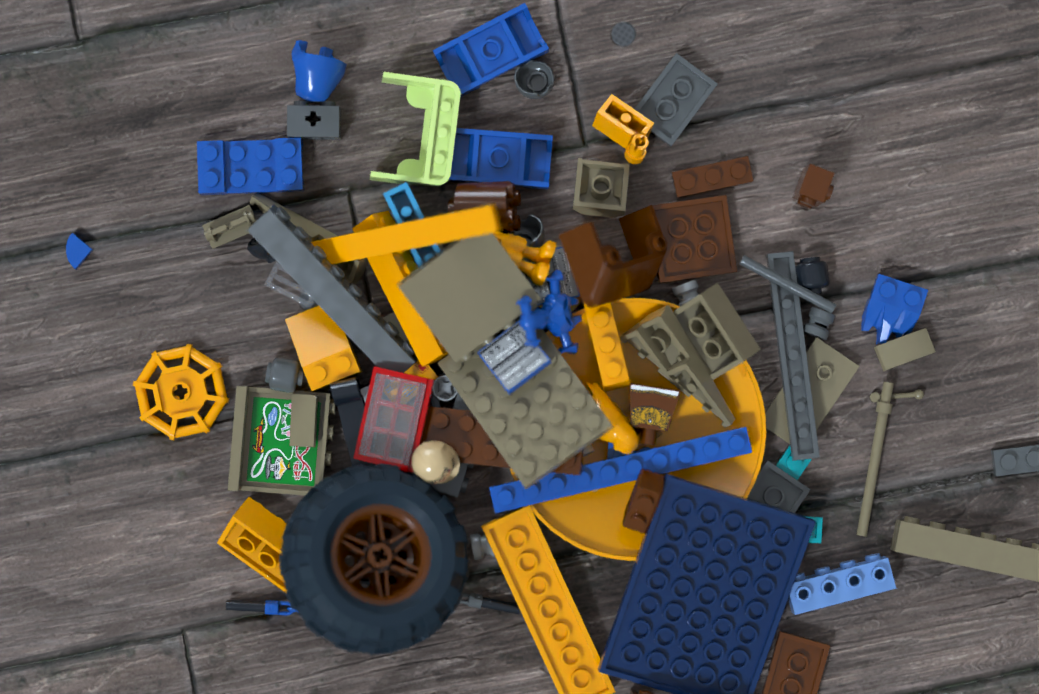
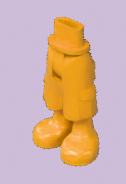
[493,231,557,286]

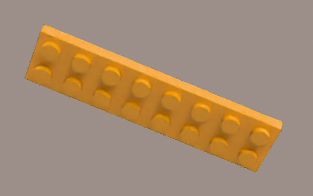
[481,505,616,694]

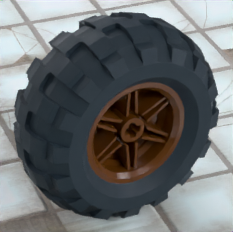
[279,463,470,655]

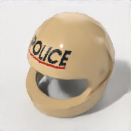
[412,440,460,484]

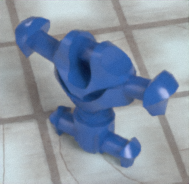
[516,270,582,355]

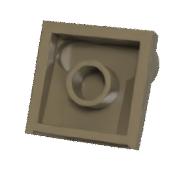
[573,158,630,218]

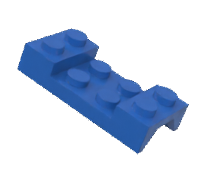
[433,3,549,98]
[448,128,553,189]
[197,137,305,195]

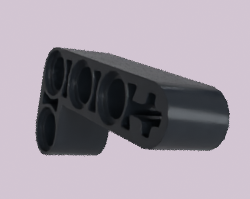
[330,377,378,466]

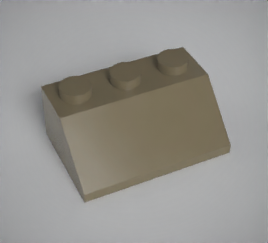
[673,283,761,380]

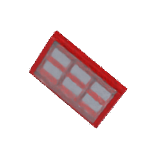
[353,366,435,473]

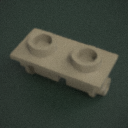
[202,205,256,249]

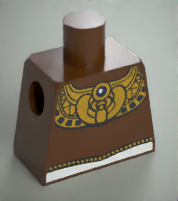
[630,383,681,445]

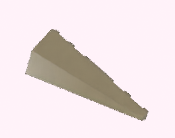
[620,305,735,427]

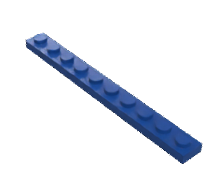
[489,427,752,513]

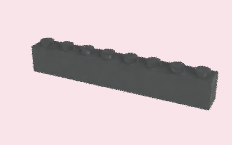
[247,204,417,383]

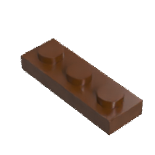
[671,156,753,198]

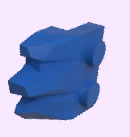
[861,274,928,344]

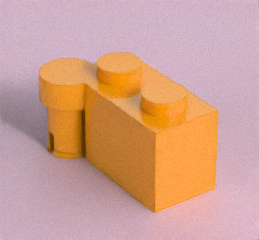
[592,94,654,164]

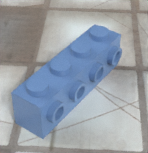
[788,553,896,615]

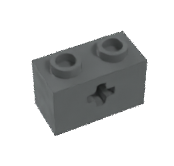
[287,101,342,140]

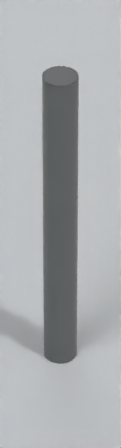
[739,255,836,314]

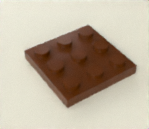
[652,195,737,283]

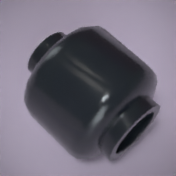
[795,257,830,294]

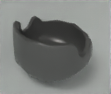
[514,59,555,99]
[506,214,545,248]

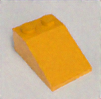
[285,306,362,391]

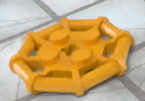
[133,344,230,441]

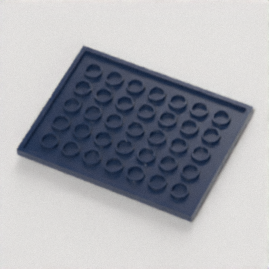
[598,474,816,694]

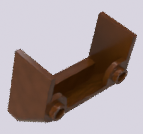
[559,205,667,308]

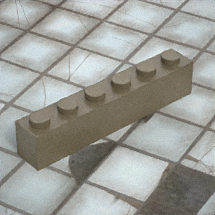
[890,516,1039,582]

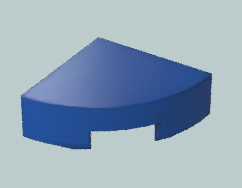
[66,233,93,270]

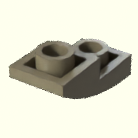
[874,328,936,372]

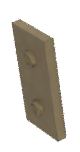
[765,337,860,444]

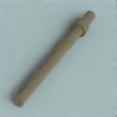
[856,381,894,537]

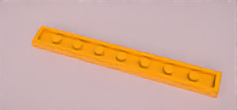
[311,204,501,264]

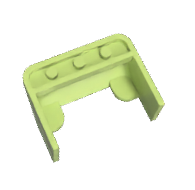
[370,72,460,186]

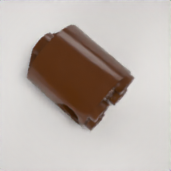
[448,181,521,233]

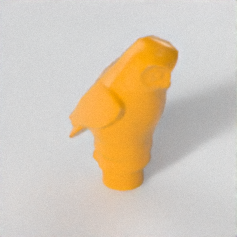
[587,382,639,455]

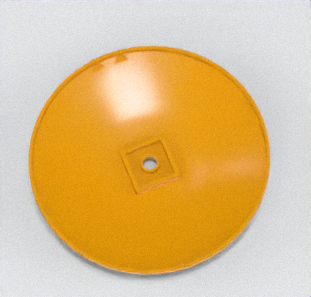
[510,298,766,561]

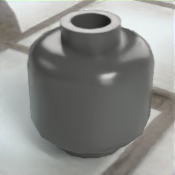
[265,357,304,393]

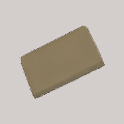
[289,394,318,447]

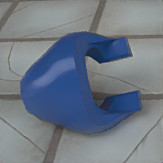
[292,40,347,102]

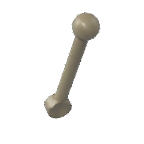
[869,389,924,403]

